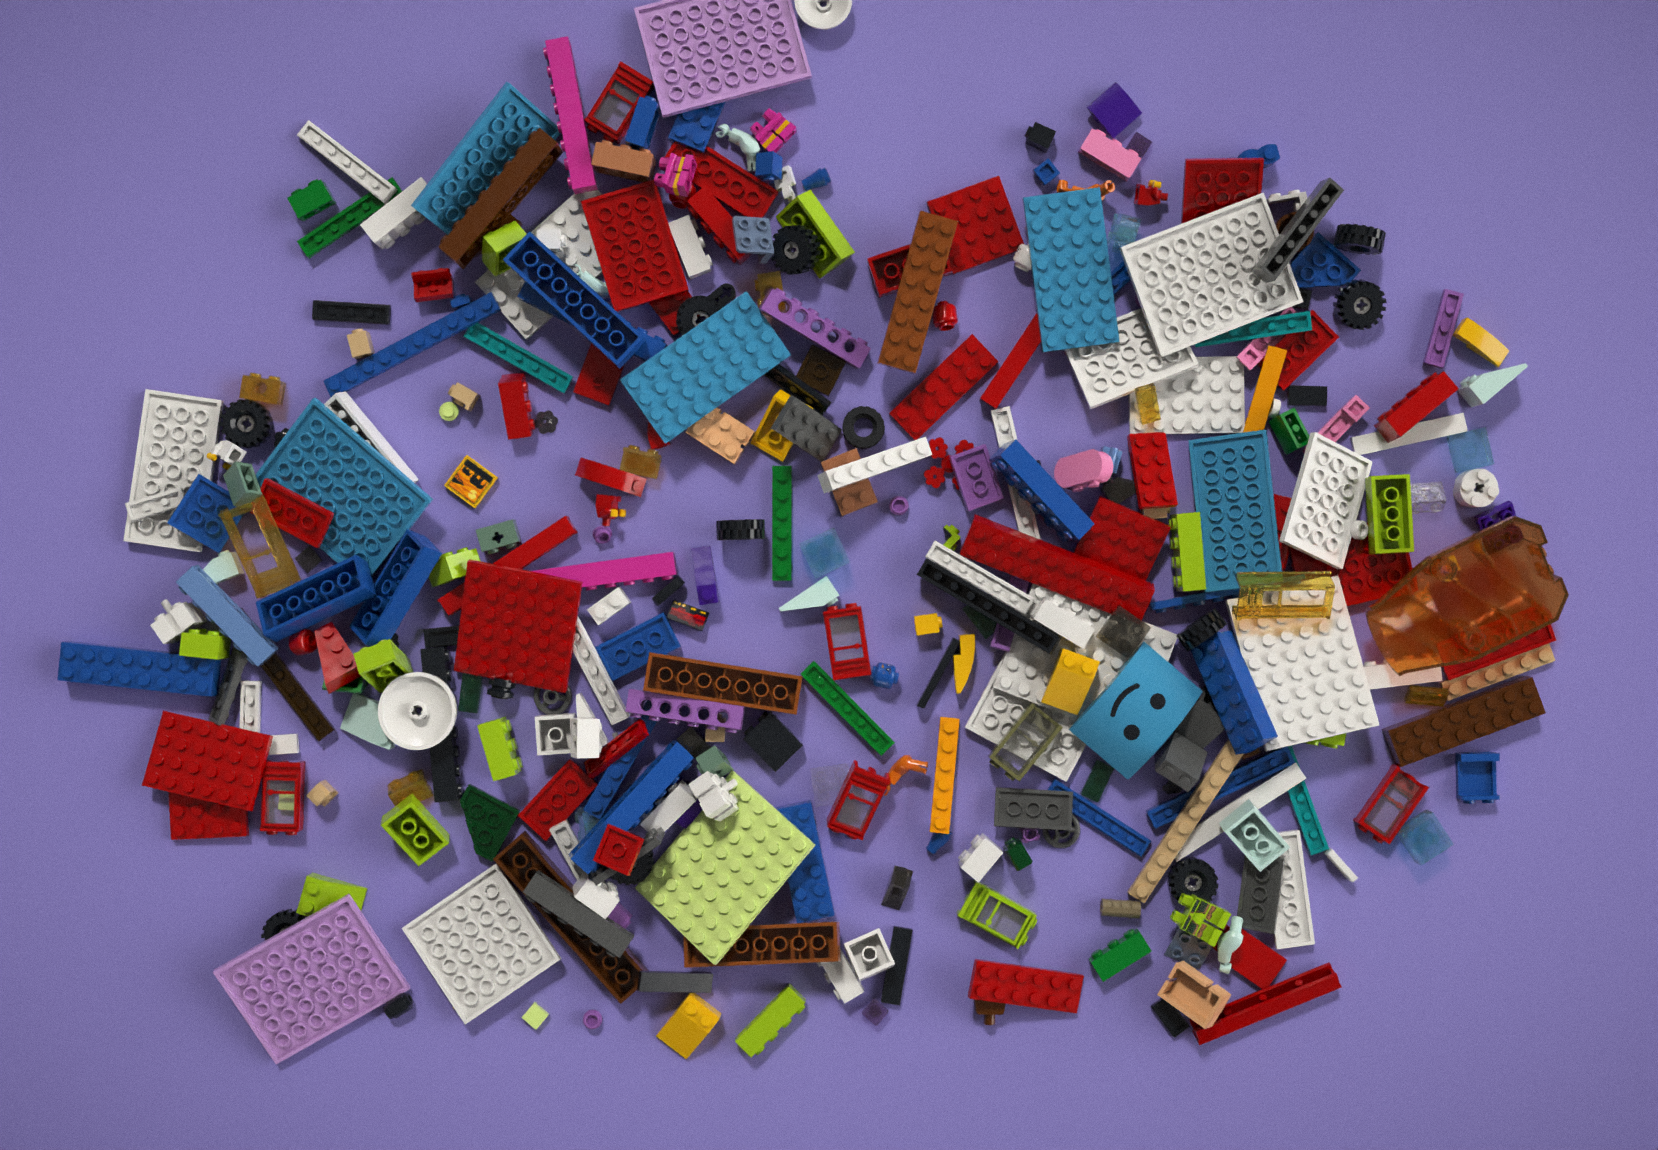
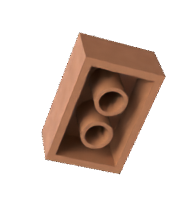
[591,140,656,182]
[821,448,878,516]

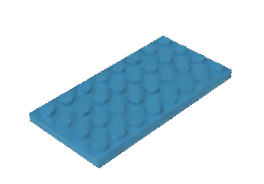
[411,81,560,235]
[1022,187,1120,353]
[620,291,791,444]
[1188,430,1284,592]

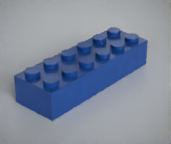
[989,439,1094,543]
[349,529,442,647]
[256,555,377,642]
[1191,631,1278,755]
[775,800,835,923]

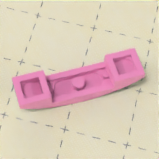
[1236,307,1297,371]
[1302,395,1370,453]

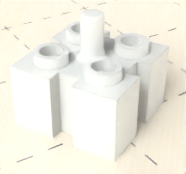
[150,599,207,644]
[688,771,739,822]

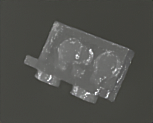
[1411,481,1447,514]

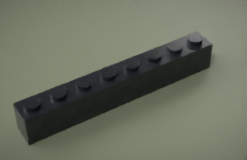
[917,558,1062,655]
[420,646,463,802]

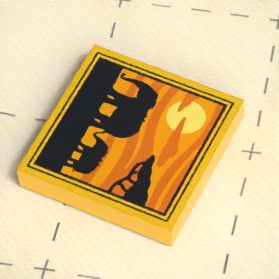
[444,455,498,508]

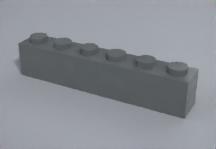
[1252,178,1344,283]
[523,870,634,958]

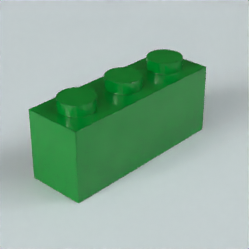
[1089,928,1152,982]

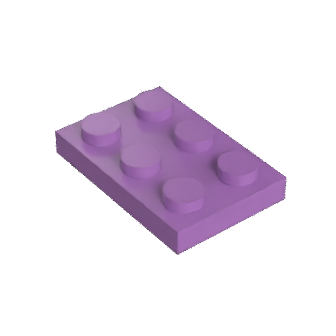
[949,444,1004,511]

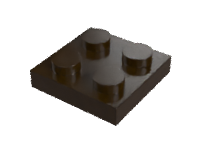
[796,345,846,397]

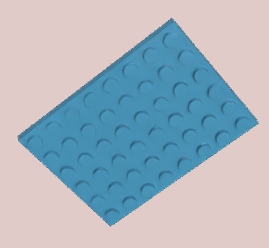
[256,398,433,577]

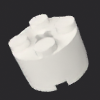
[1453,469,1499,508]

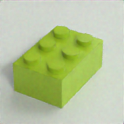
[353,639,414,693]
[477,716,523,781]
[381,794,450,866]

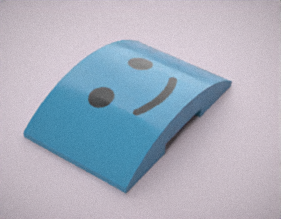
[1069,641,1203,780]

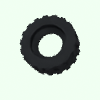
[842,406,885,449]

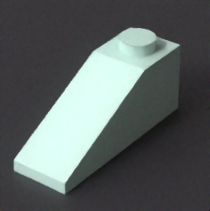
[203,550,245,584]
[779,576,839,611]

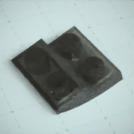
[1095,605,1151,658]

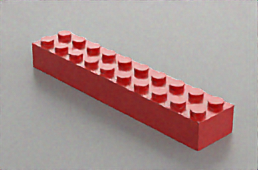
[959,514,1155,625]

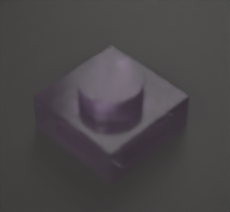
[1125,132,1152,158]
[862,998,889,1026]

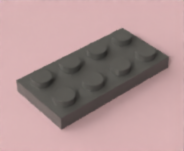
[771,395,842,462]
[994,787,1073,831]
[592,827,665,886]
[1237,855,1285,934]

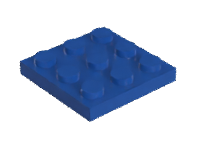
[167,474,248,553]

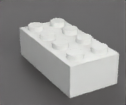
[360,177,428,249]

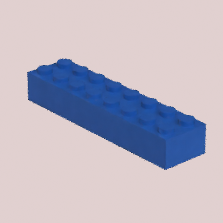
[503,231,646,369]
[57,641,222,697]
[568,740,694,874]

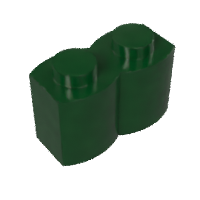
[1003,837,1033,871]

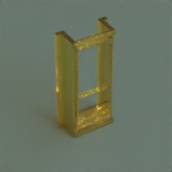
[218,495,301,599]
[1232,571,1335,620]

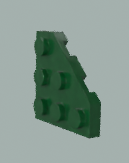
[460,784,521,862]

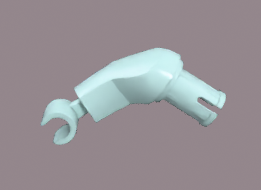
[716,124,760,171]
[574,264,610,299]
[1217,916,1243,974]

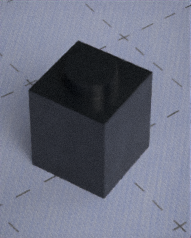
[1024,122,1056,153]

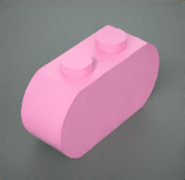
[1054,449,1113,492]

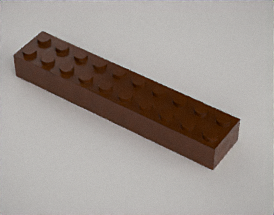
[493,831,649,1004]

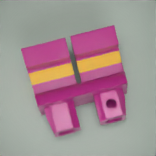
[750,109,797,153]
[654,153,697,197]

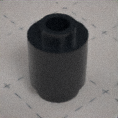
[383,993,414,1019]

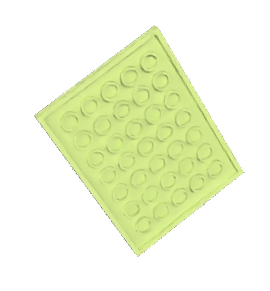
[635,770,815,965]

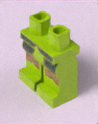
[1170,893,1231,947]

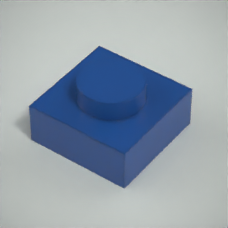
[1033,158,1060,186]
[450,294,473,311]

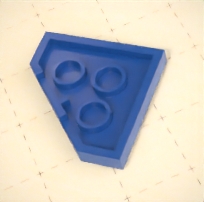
[1290,232,1361,288]

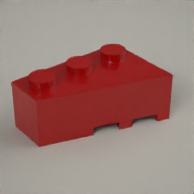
[498,372,535,440]
[314,621,361,694]

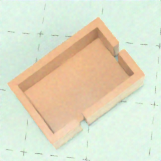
[685,407,755,465]
[1157,961,1232,1029]

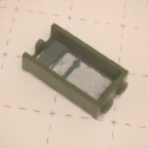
[988,702,1063,782]

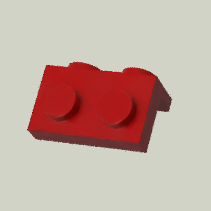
[411,268,454,302]

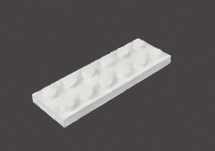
[1274,829,1315,949]

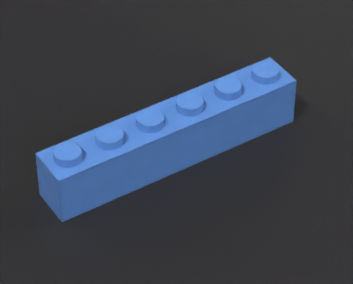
[176,565,279,666]

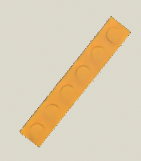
[929,717,960,834]

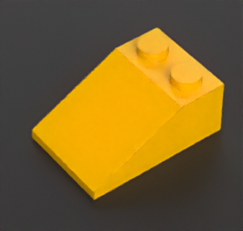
[750,389,813,462]
[1041,647,1100,715]
[656,993,721,1059]

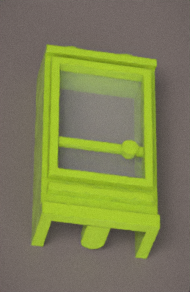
[956,880,1037,949]

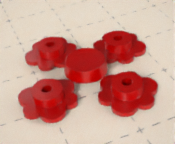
[924,437,974,490]

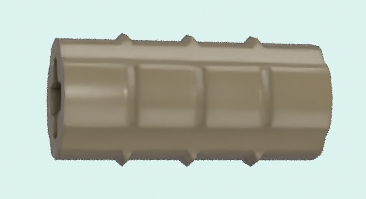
[1100,899,1141,919]

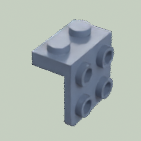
[732,216,774,264]

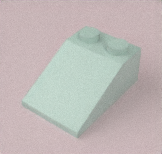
[1457,363,1528,407]
[340,693,396,750]
[1219,799,1290,872]

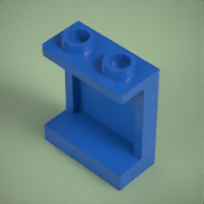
[1455,752,1500,804]

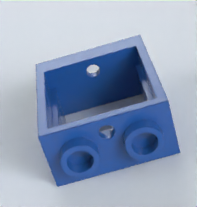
[625,96,661,151]

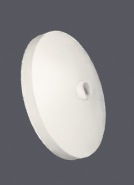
[378,672,457,750]

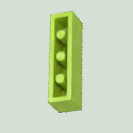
[735,983,806,1057]

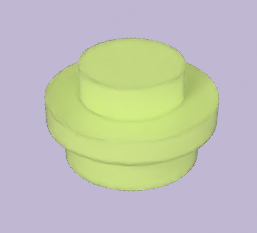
[439,402,459,421]

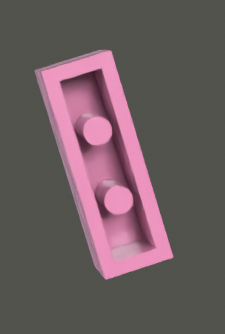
[1078,129,1142,182]

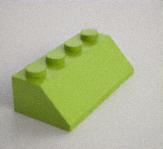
[776,190,855,279]

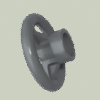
[533,685,572,715]
[1042,814,1080,848]

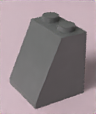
[1171,686,1225,749]
[1154,731,1208,792]

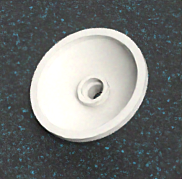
[794,0,852,30]

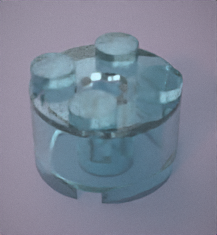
[1107,213,1142,254]

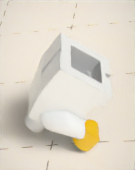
[207,440,247,470]

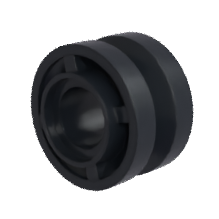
[487,677,516,699]

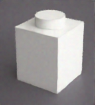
[537,229,566,252]

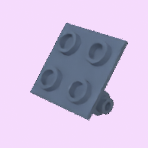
[1164,925,1213,969]

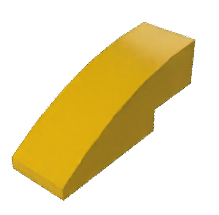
[1453,317,1509,367]
[952,634,975,694]

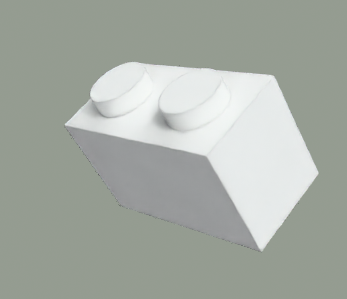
[587,587,632,625]
[571,718,602,759]

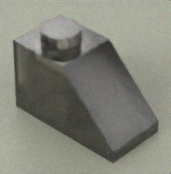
[1099,477,1136,504]
[677,726,712,759]
[881,865,913,910]

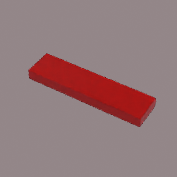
[584,719,649,779]

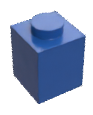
[755,151,783,183]

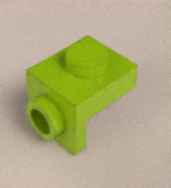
[943,524,961,551]

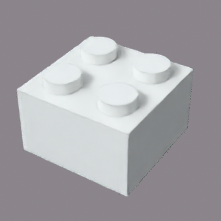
[535,713,577,755]
[958,833,1003,883]
[573,871,620,919]
[843,928,895,982]

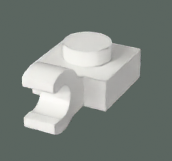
[774,165,796,203]

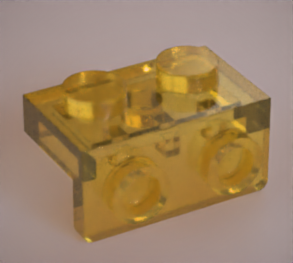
[619,445,662,480]
[387,769,433,806]

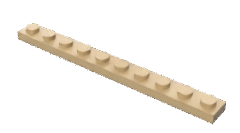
[1127,739,1243,903]

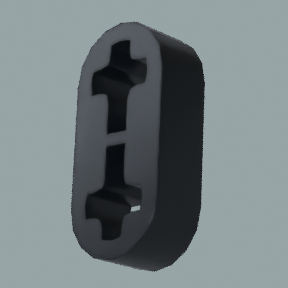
[707,283,736,308]
[652,576,685,606]

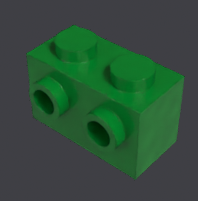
[287,179,336,221]
[1268,407,1309,455]

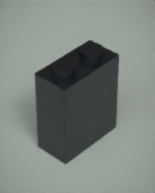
[743,711,803,772]

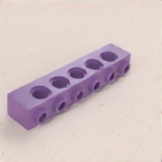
[759,288,871,368]
[625,689,745,733]

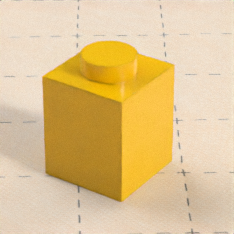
[913,613,943,635]

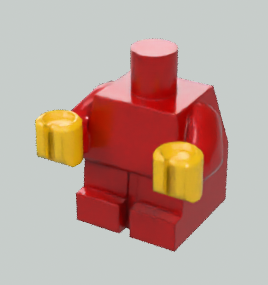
[1134,180,1168,206]
[595,494,626,526]

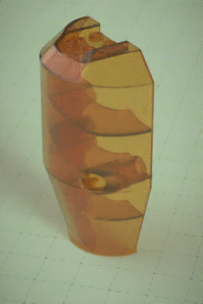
[1365,516,1569,676]

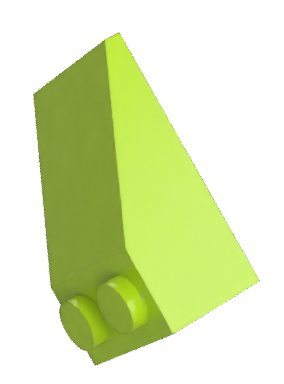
[296,872,367,916]

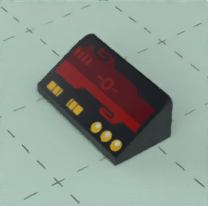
[666,600,709,631]

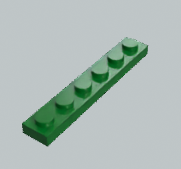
[297,177,402,258]
[772,466,792,581]
[801,661,895,756]

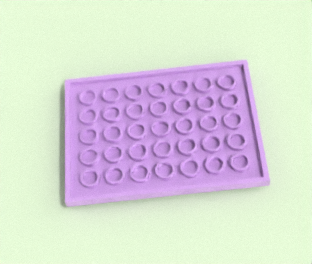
[634,0,812,118]
[213,894,410,1064]

